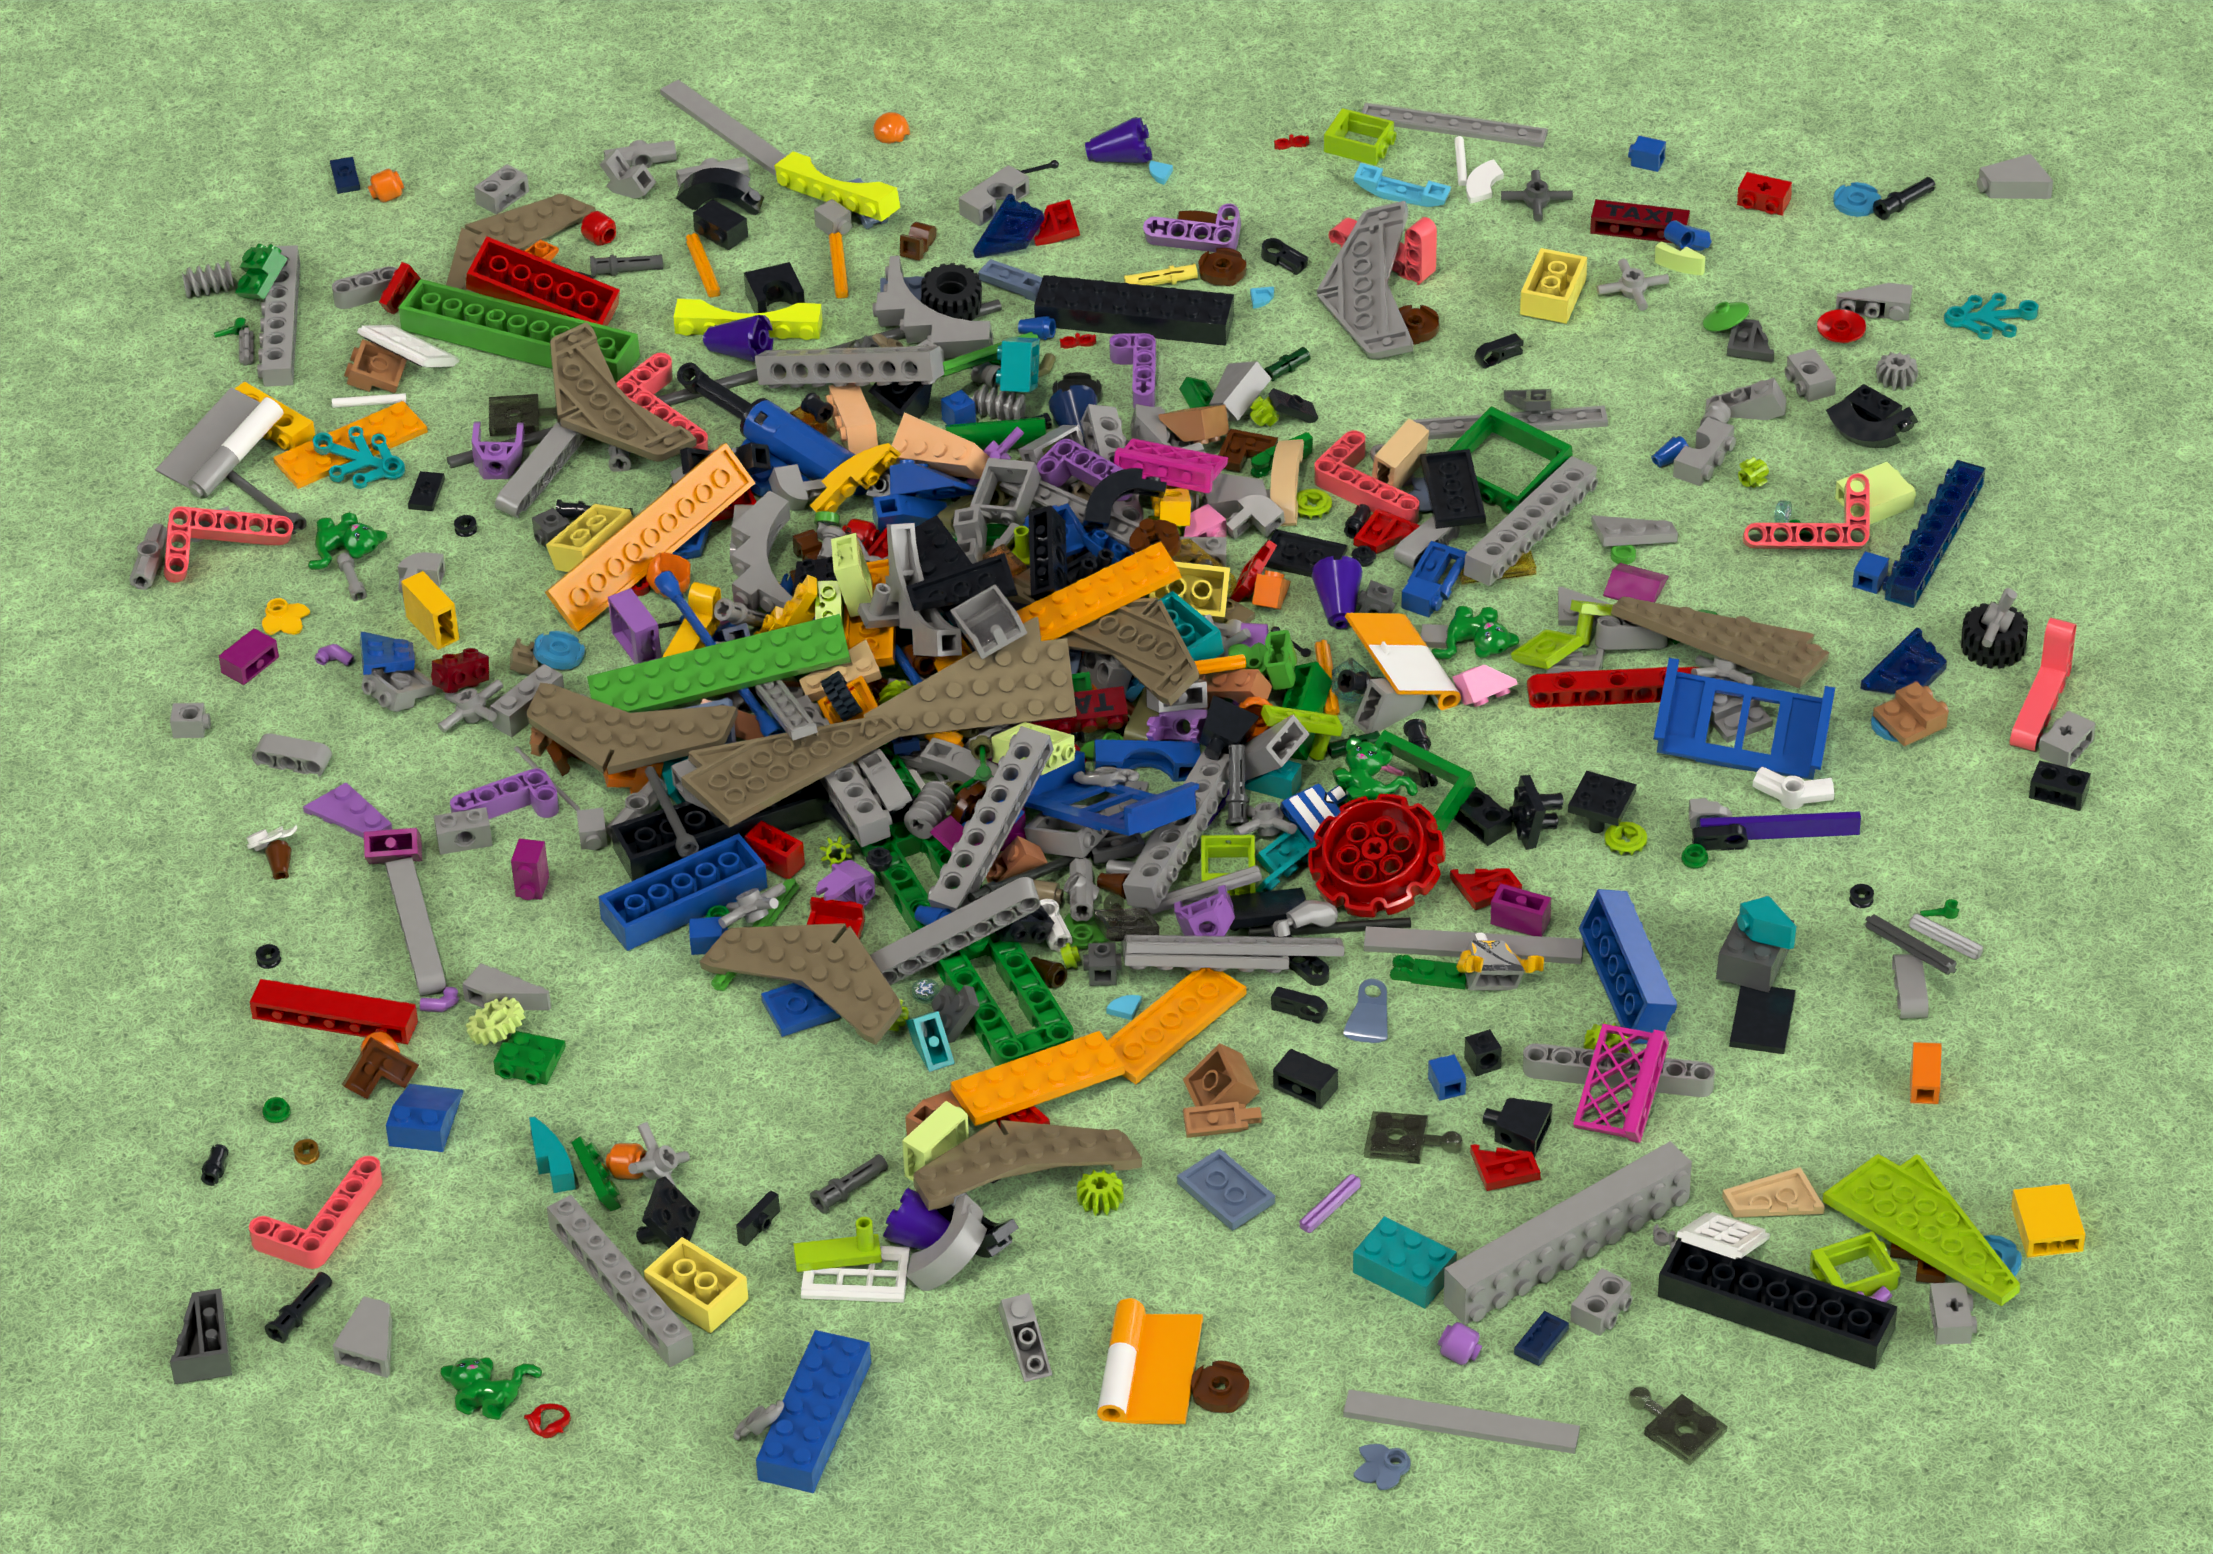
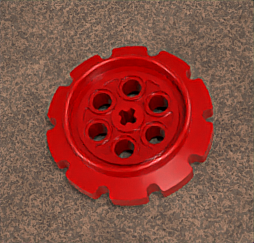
[1308,794,1446,918]

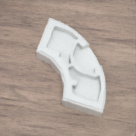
[1466,159,1504,204]

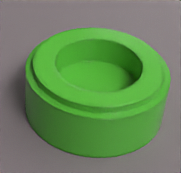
[814,511,840,526]
[1610,545,1636,564]

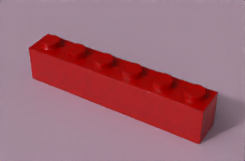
[250,979,418,1045]

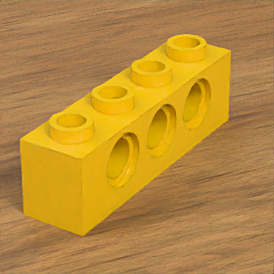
[235,382,315,450]
[1151,485,1191,526]

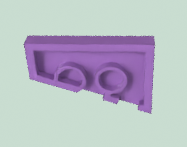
[303,783,393,838]

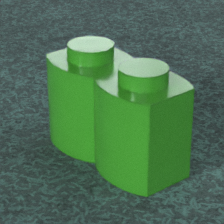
[1264,630,1297,690]

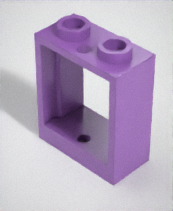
[608,588,661,664]

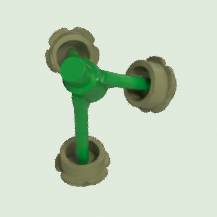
[946,735,1012,806]

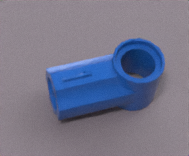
[1664,220,1712,251]

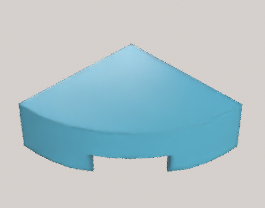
[1149,161,1173,185]
[1250,287,1274,309]
[1106,995,1142,1020]

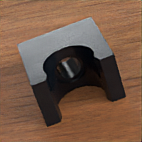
[744,262,805,313]

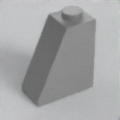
[1977,154,2053,199]
[1210,361,1272,421]
[1200,473,1270,518]
[1353,678,1428,734]
[1244,714,1310,781]
[333,1297,392,1378]

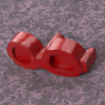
[1274,134,1309,150]
[1060,333,1096,349]

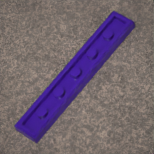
[1699,811,1861,841]

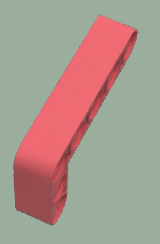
[1328,217,1437,285]
[616,352,708,450]
[1315,430,1419,524]
[1743,473,1870,549]
[164,506,293,583]
[2010,618,2077,752]
[249,1156,383,1269]

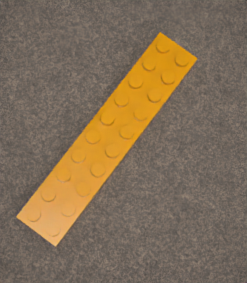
[545,443,755,632]
[933,541,1182,672]

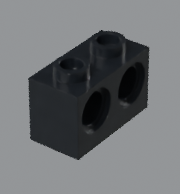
[2029,760,2091,811]
[1454,787,1512,846]
[995,904,1055,944]

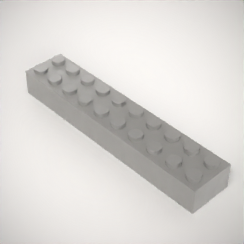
[1444,1141,1692,1325]

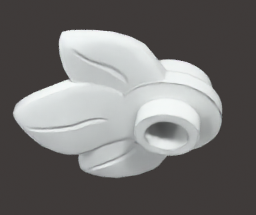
[246,825,297,851]

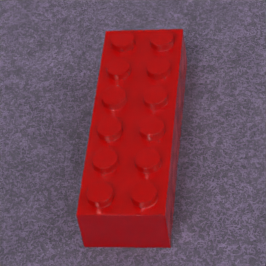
[466,236,620,326]

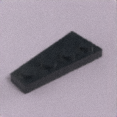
[906,553,1018,611]

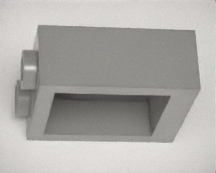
[1018,425,1085,489]
[970,458,1041,526]
[1024,804,1110,858]

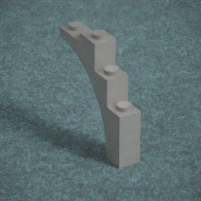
[873,256,994,359]
[731,491,793,612]
[885,523,962,657]

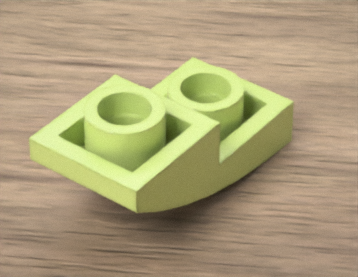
[1655,241,1705,275]

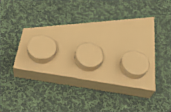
[799,640,882,702]
[1722,1167,1825,1217]

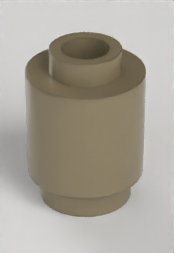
[1033,879,1064,905]

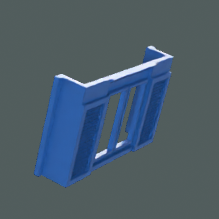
[1653,658,1835,780]
[1010,751,1199,836]

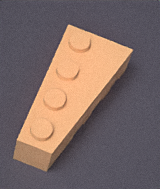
[826,383,878,454]
[892,412,990,479]

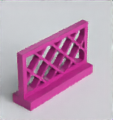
[1114,438,1228,494]
[1573,1024,1669,1143]

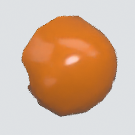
[873,112,910,144]

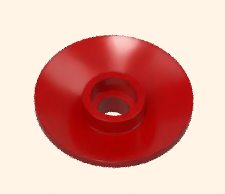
[1817,309,1866,343]

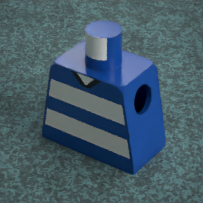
[1279,784,1347,844]

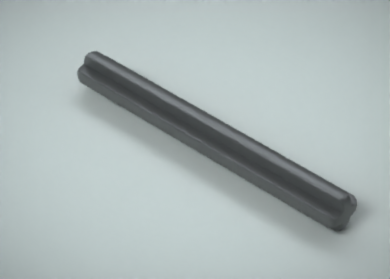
[1865,914,1957,975]

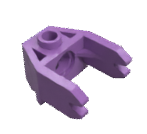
[472,421,525,480]
[1146,708,1208,743]
[816,860,875,908]
[1174,885,1235,936]

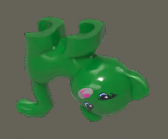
[308,512,387,570]
[1431,606,1519,659]
[1332,737,1418,801]
[440,1357,542,1420]

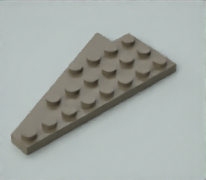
[1611,597,1830,689]
[864,617,1077,738]
[681,714,900,828]

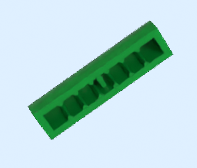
[945,417,1046,451]
[1282,661,1333,760]

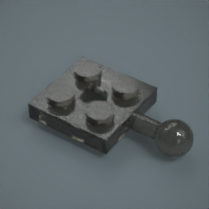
[489,394,557,436]
[1094,894,1160,941]
[1364,1111,1463,1164]
[1628,1386,1728,1465]

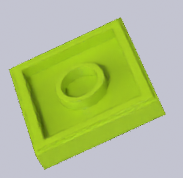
[1511,629,1583,669]

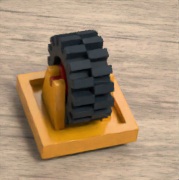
[817,671,879,724]

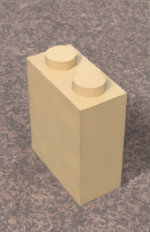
[1372,419,1429,489]

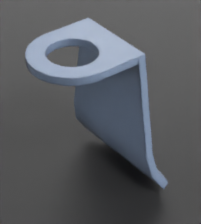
[1343,979,1387,1043]

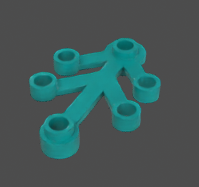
[1944,293,2039,340]
[313,426,405,489]

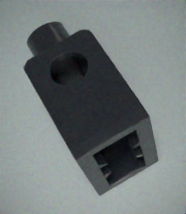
[1199,696,1259,760]
[1482,1098,1553,1158]

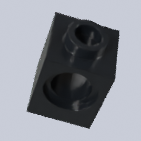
[1464,1029,1502,1077]

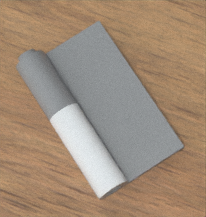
[155,388,284,498]

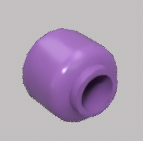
[1437,1322,1482,1365]

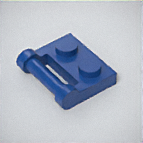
[1407,541,1468,600]

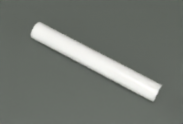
[1454,136,1467,186]
[332,393,406,408]

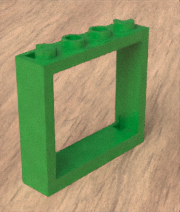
[1448,406,1573,514]
[1337,730,1476,850]

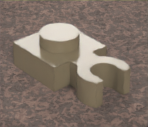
[510,638,538,675]

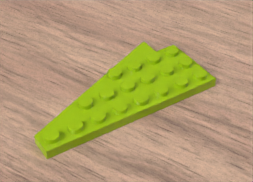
[1822,1154,2020,1306]

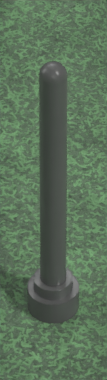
[226,470,306,535]
[645,766,699,858]

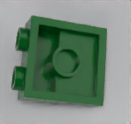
[235,243,287,299]
[493,1031,566,1085]

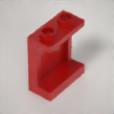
[806,897,865,939]

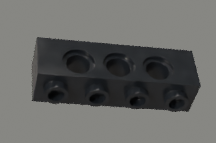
[1028,505,1067,601]

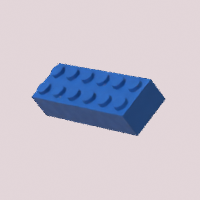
[598,834,768,951]
[1579,889,1677,1044]
[756,1330,871,1493]

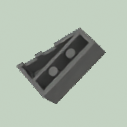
[170,1288,232,1384]

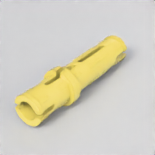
[1124,263,1198,286]

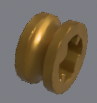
[293,1139,320,1165]

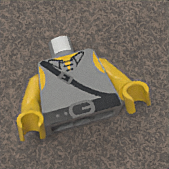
[1456,933,1544,990]

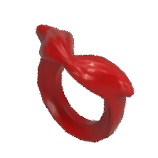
[524,1403,571,1439]

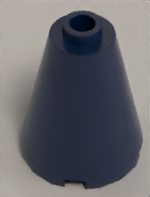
[1048,385,1098,448]

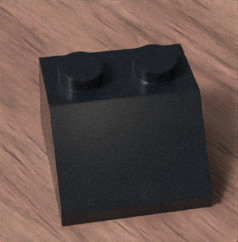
[868,363,932,419]

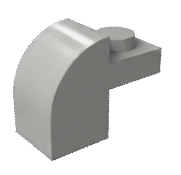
[599,149,656,199]
[768,464,827,510]
[1226,494,1285,539]
[398,552,446,602]

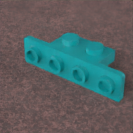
[1255,828,1317,892]

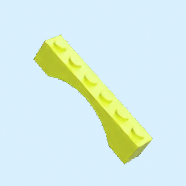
[774,151,901,222]
[673,299,823,340]

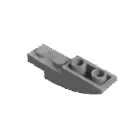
[902,737,998,787]
[853,748,912,812]

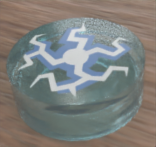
[1774,500,1792,523]
[912,978,939,1004]

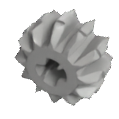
[1876,352,1918,391]

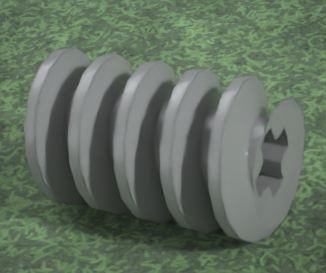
[182,261,234,298]
[972,385,1026,420]
[904,781,955,839]

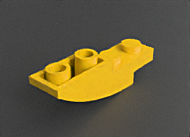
[810,443,901,513]
[754,575,817,635]

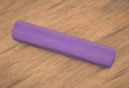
[1299,1174,1361,1233]

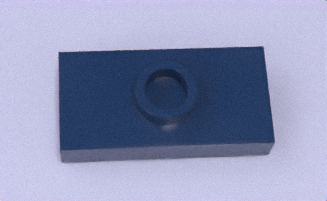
[330,157,360,194]
[1514,1311,1569,1366]

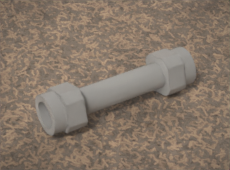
[337,553,367,601]

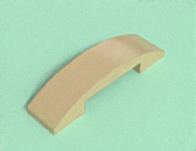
[1270,439,1304,527]

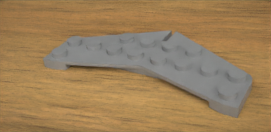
[1316,201,1413,359]

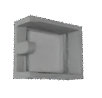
[950,585,1027,659]

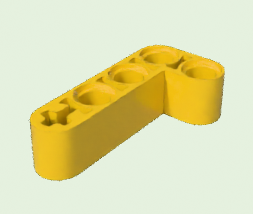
[662,582,722,658]

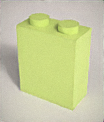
[1835,462,1916,524]

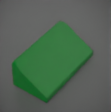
[1179,377,1214,408]

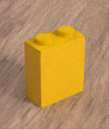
[401,571,459,650]
[2011,1184,2085,1258]

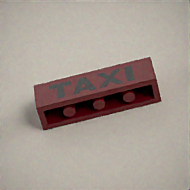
[1590,199,1690,243]
[1031,686,1128,734]

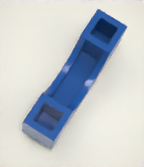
[1093,739,1201,782]

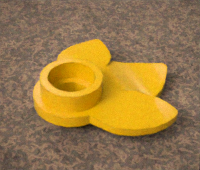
[262,598,310,635]

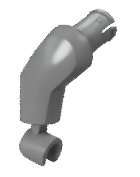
[816,522,847,559]
[1273,900,1338,937]

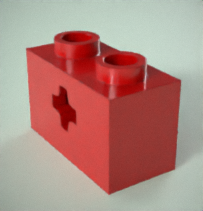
[1737,172,1792,216]
[745,821,805,879]

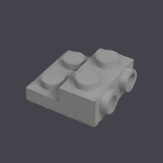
[361,668,437,712]
[1709,682,1773,743]

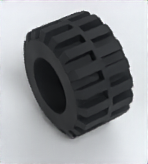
[921,263,982,321]
[1961,602,2028,669]

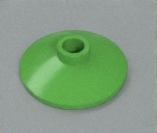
[1703,302,1750,332]

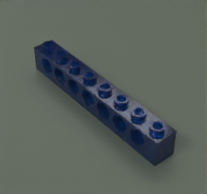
[1882,460,1986,608]

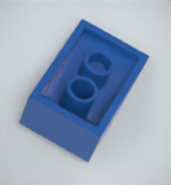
[890,460,977,500]
[386,1084,464,1152]

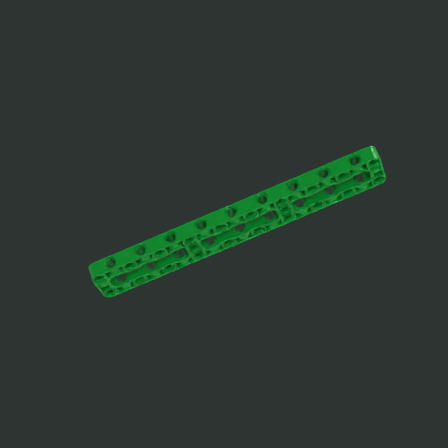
[828,743,1074,1066]

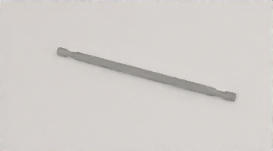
[514,746,580,811]

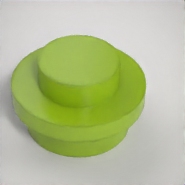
[1060,942,1082,969]

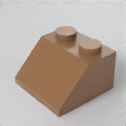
[1159,404,1229,444]
[1183,1043,1260,1107]

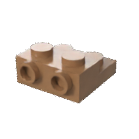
[344,339,407,393]
[1873,682,1949,746]

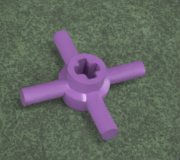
[966,427,1024,486]

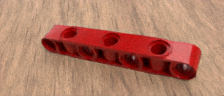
[1526,667,1699,708]

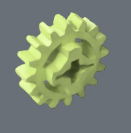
[466,997,525,1046]

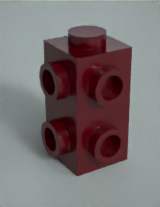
[431,648,489,693]

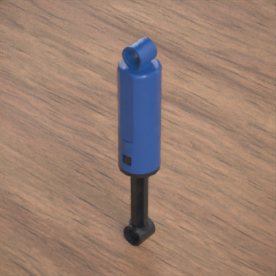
[677,362,867,495]

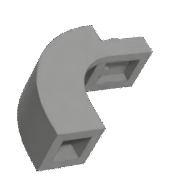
[906,1194,987,1291]

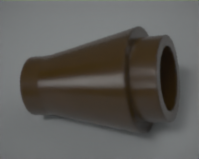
[1030,956,1068,988]

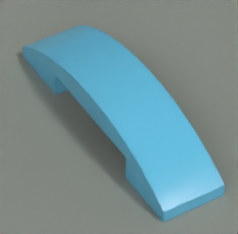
[1353,163,1451,207]

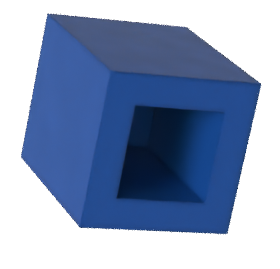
[1628,136,1666,172]
[941,390,976,425]
[1852,551,1889,594]
[1401,576,1443,618]
[689,917,728,955]
[1428,1054,1466,1101]

